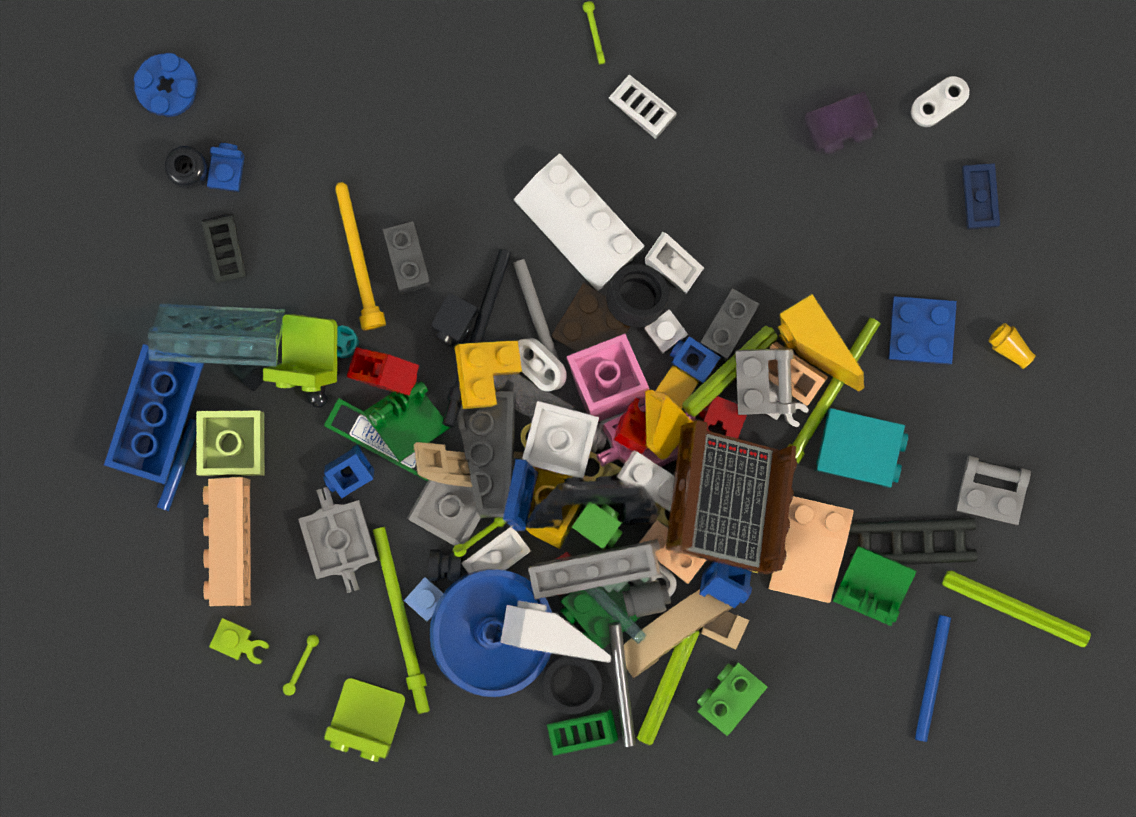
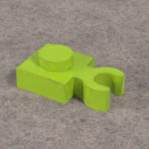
[209,618,270,664]

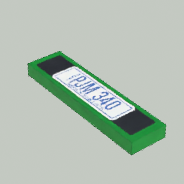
[324,398,429,481]

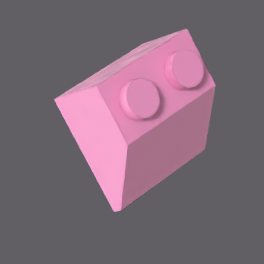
[567,334,649,422]

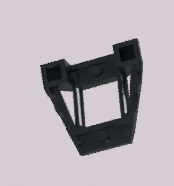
[527,476,658,529]

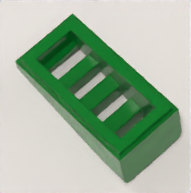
[547,709,618,755]

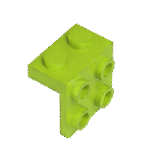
[263,314,337,392]
[324,678,405,762]

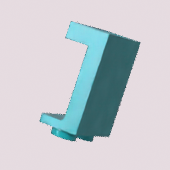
[815,409,908,488]

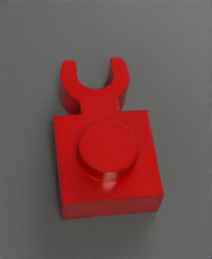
[613,398,647,454]

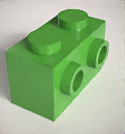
[572,504,623,550]
[697,662,768,736]

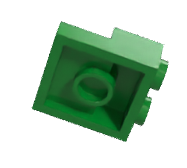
[560,583,641,649]

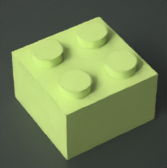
[196,411,265,476]

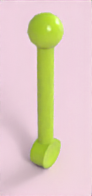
[583,1,605,65]
[453,517,506,557]
[283,635,319,696]

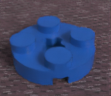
[134,53,198,117]

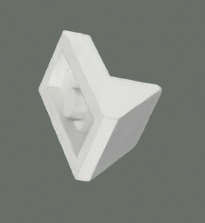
[645,232,704,293]

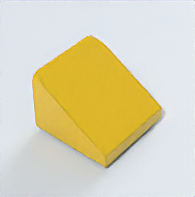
[656,365,698,409]

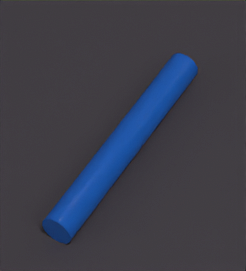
[157,419,196,511]

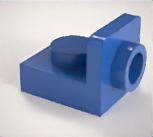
[207,143,245,192]

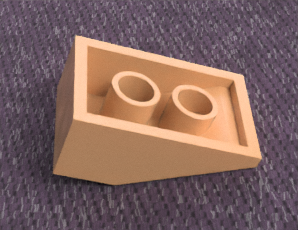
[768,496,854,603]

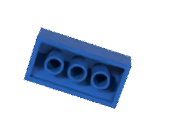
[104,344,204,484]

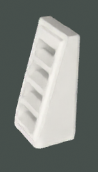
[609,75,677,139]

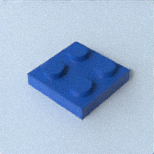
[888,296,957,365]

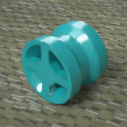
[337,325,359,359]

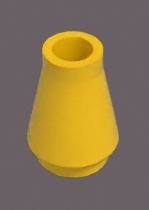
[988,323,1036,369]

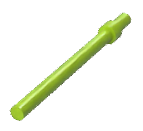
[787,317,880,464]
[373,527,430,714]

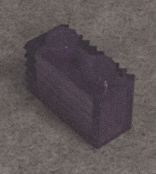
[804,91,878,154]

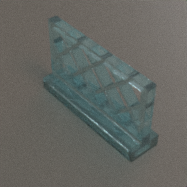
[148,304,285,366]

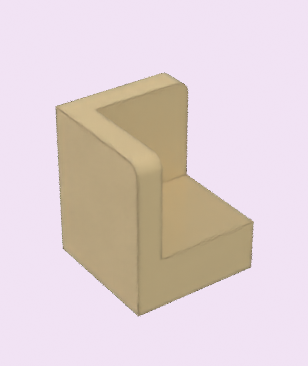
[700,611,749,649]

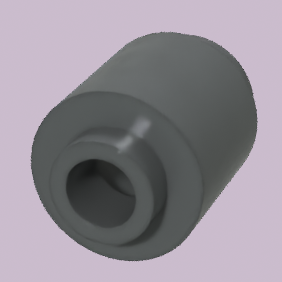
[622,580,671,618]

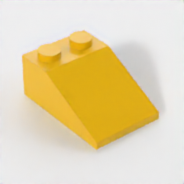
[778,295,864,391]

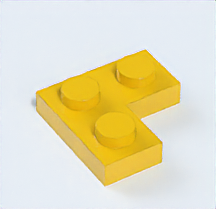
[455,341,522,409]

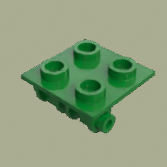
[363,381,451,462]
[833,546,917,626]

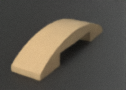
[414,442,524,487]
[624,590,733,678]

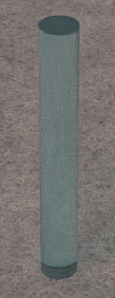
[585,587,647,644]

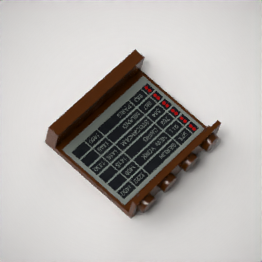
[666,420,797,574]

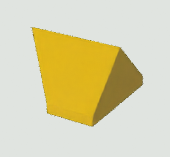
[645,390,692,460]

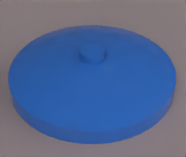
[430,569,552,697]

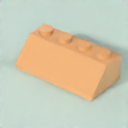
[203,477,251,606]

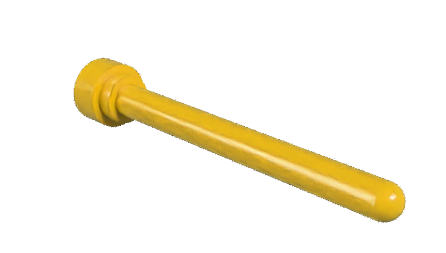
[335,182,386,330]

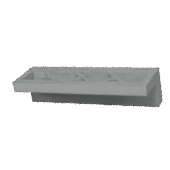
[528,539,660,599]

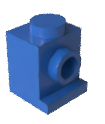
[670,336,720,385]
[323,444,374,499]
[699,561,752,608]

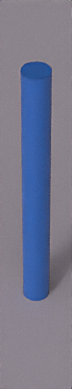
[915,615,951,742]

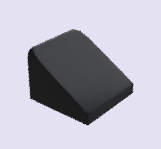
[226,343,271,391]

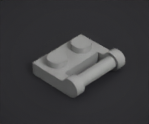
[736,348,796,415]
[955,456,1031,525]

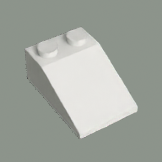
[500,601,611,662]

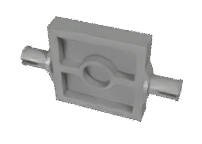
[298,487,378,593]

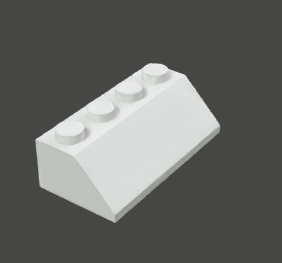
[514,153,645,291]

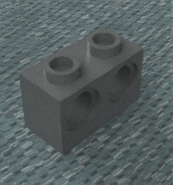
[383,221,431,294]
[700,288,760,362]

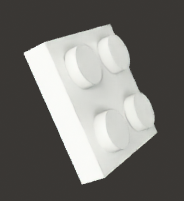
[522,401,599,478]

